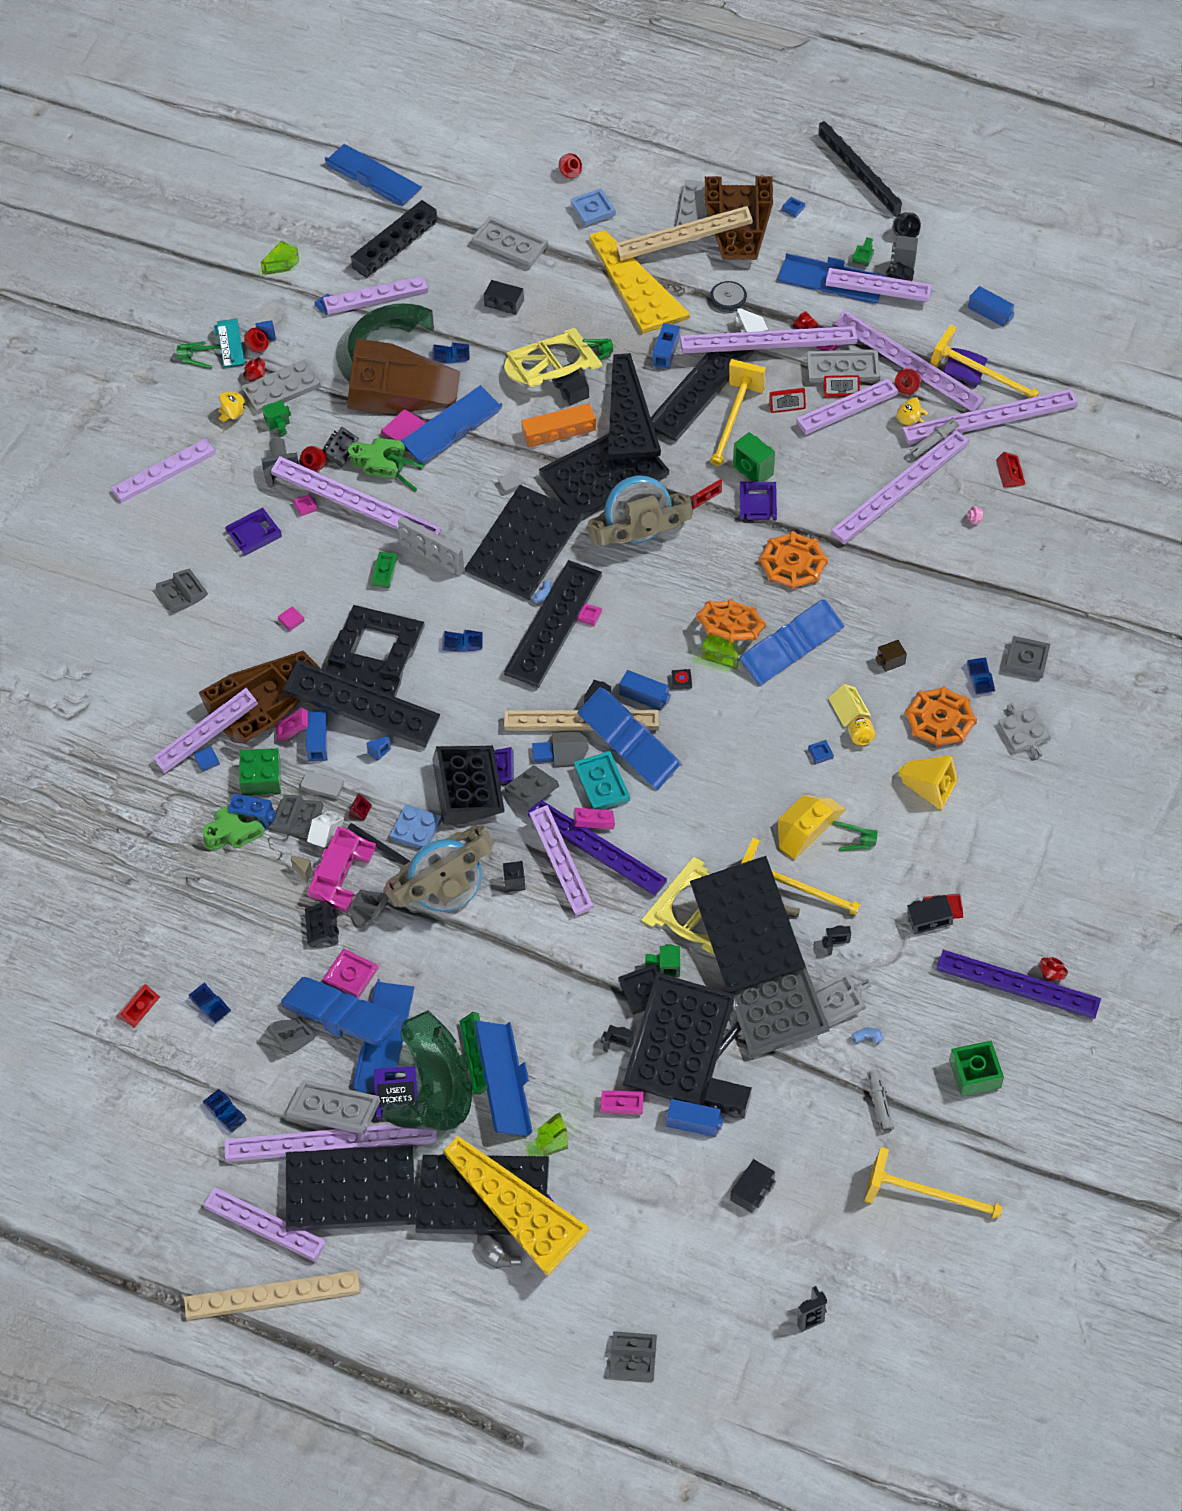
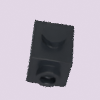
[886,262,915,281]
[822,925,851,955]
[601,1025,633,1052]

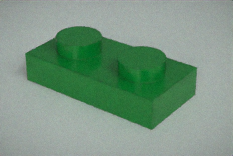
[371,552,398,588]

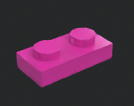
[277,708,308,743]
[573,808,615,830]
[601,1090,643,1115]

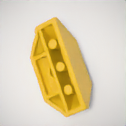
[777,795,846,860]

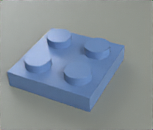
[571,189,616,226]
[390,804,442,849]

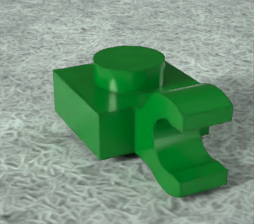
[852,237,874,266]

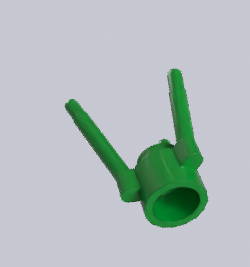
[574,338,613,369]
[176,341,221,369]
[386,454,424,491]
[833,821,878,851]

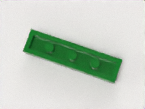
[459,1012,487,1095]

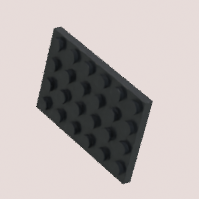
[539,434,670,519]
[465,485,584,600]
[690,856,806,993]
[622,972,736,1106]
[286,1146,416,1231]
[415,1154,550,1235]

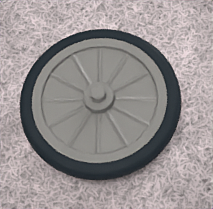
[710,281,747,310]

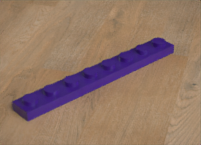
[528,800,667,896]
[937,950,1101,1019]

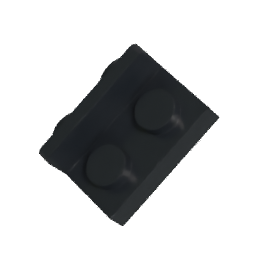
[322,426,359,467]
[305,901,339,947]
[797,1286,827,1332]

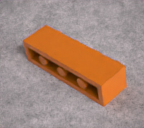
[521,403,596,447]

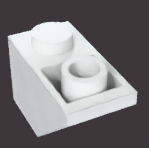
[734,308,768,332]
[307,811,344,848]

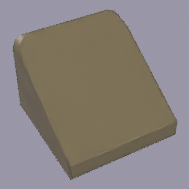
[291,856,312,882]

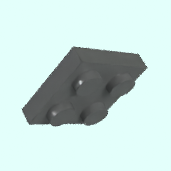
[1005,636,1050,678]
[504,765,559,808]

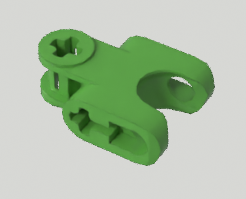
[348,438,405,478]
[202,805,265,850]

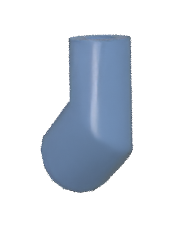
[532,580,552,603]
[851,1027,884,1043]

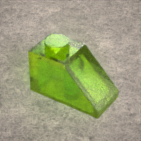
[261,241,299,275]
[701,634,738,669]
[534,1113,568,1156]

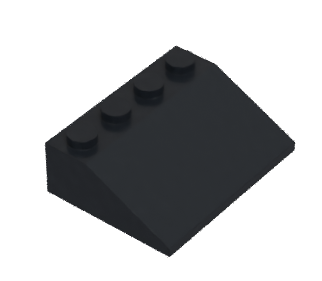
[432,745,505,824]

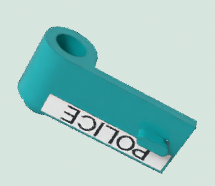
[214,318,245,368]

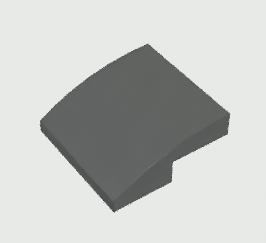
[155,568,208,613]
[272,795,324,837]
[609,1331,657,1381]

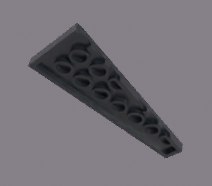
[608,353,661,460]

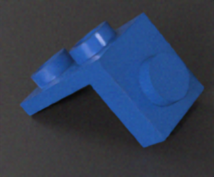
[228,794,276,829]

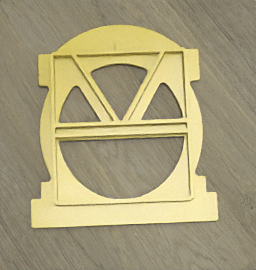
[504,328,602,388]
[642,857,715,955]

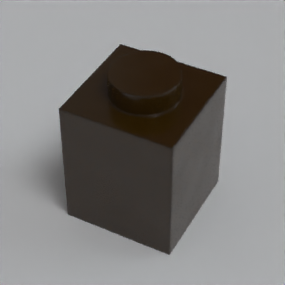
[875,640,907,672]

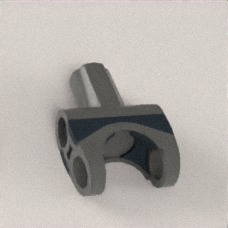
[261,437,299,488]

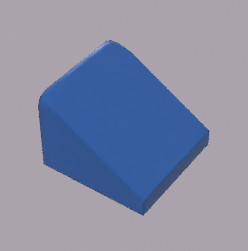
[255,320,276,341]
[366,736,391,761]

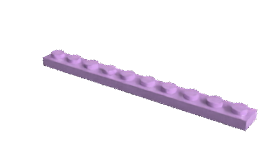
[835,309,985,411]
[680,326,857,354]
[902,389,1078,445]
[831,430,969,545]
[271,456,442,536]
[225,1120,437,1162]

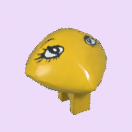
[218,392,246,422]
[896,397,928,426]

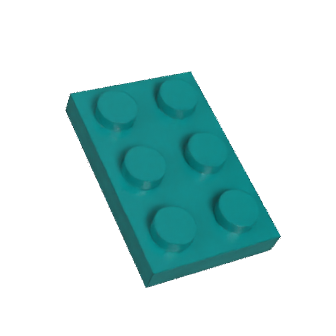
[574,751,630,810]

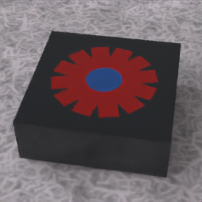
[671,669,692,690]

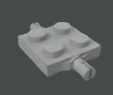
[998,703,1051,759]
[814,972,871,1027]

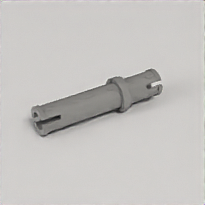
[909,417,959,459]
[867,1070,894,1133]

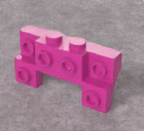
[308,826,376,912]

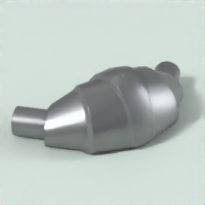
[476,1234,521,1268]

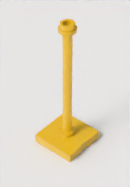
[930,325,1039,399]
[710,359,766,466]
[741,838,861,915]
[864,1147,1003,1219]

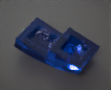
[432,342,470,363]
[442,629,483,652]
[966,657,995,695]
[188,982,231,1024]
[203,1089,247,1133]

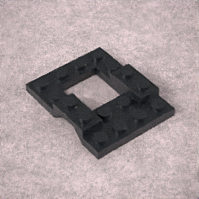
[326,605,425,697]

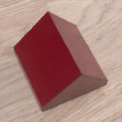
[349,793,372,821]

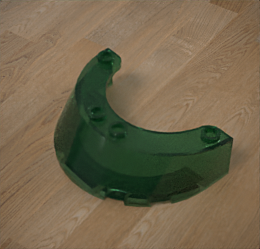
[336,303,434,383]
[382,1010,472,1131]

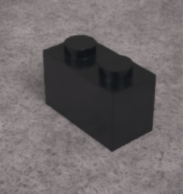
[484,280,524,315]
[552,363,589,405]
[907,895,953,935]
[704,1077,752,1119]
[730,1159,776,1213]

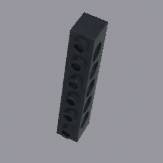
[351,200,438,278]

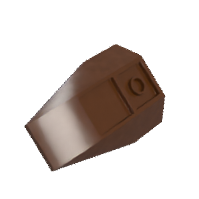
[705,176,773,260]
[347,338,460,414]
[199,650,320,743]

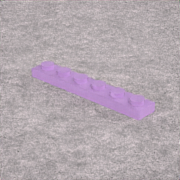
[826,268,932,302]
[323,276,428,315]
[796,378,898,435]
[112,439,215,503]
[153,688,258,773]
[530,805,594,916]
[204,1187,326,1262]

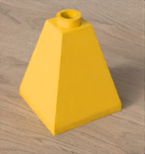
[898,755,958,810]

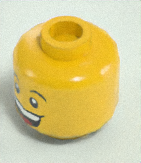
[848,717,876,746]

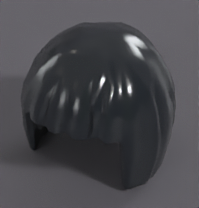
[892,212,921,238]

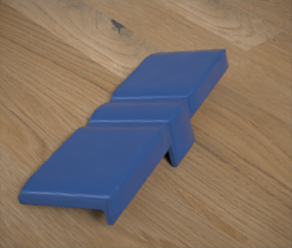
[325,144,422,206]
[777,253,886,303]
[401,385,502,464]
[738,599,845,686]
[577,687,682,790]
[281,976,402,1048]
[353,979,414,1095]
[475,1020,533,1137]

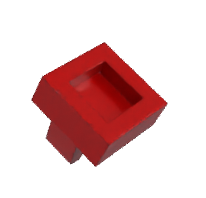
[793,311,818,329]

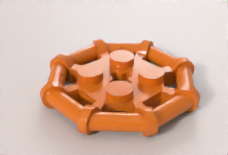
[758,531,828,589]
[696,599,766,643]
[904,686,977,748]

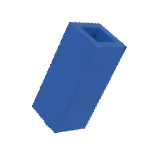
[968,286,1014,327]
[652,323,680,369]
[619,670,671,711]
[306,711,328,761]
[666,1099,724,1137]

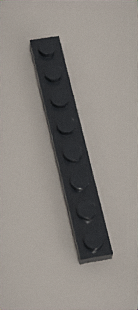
[818,120,902,217]

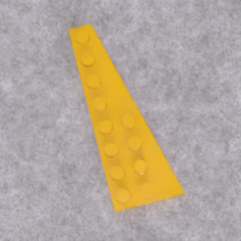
[589,230,690,334]
[444,1136,589,1277]

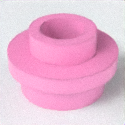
[967,506,983,524]

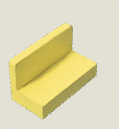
[829,684,871,727]

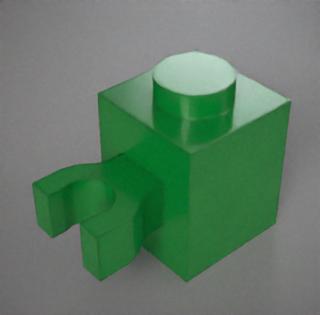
[262,400,291,436]
[645,944,680,977]

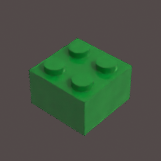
[733,432,775,482]
[239,748,281,795]
[949,1040,1004,1097]

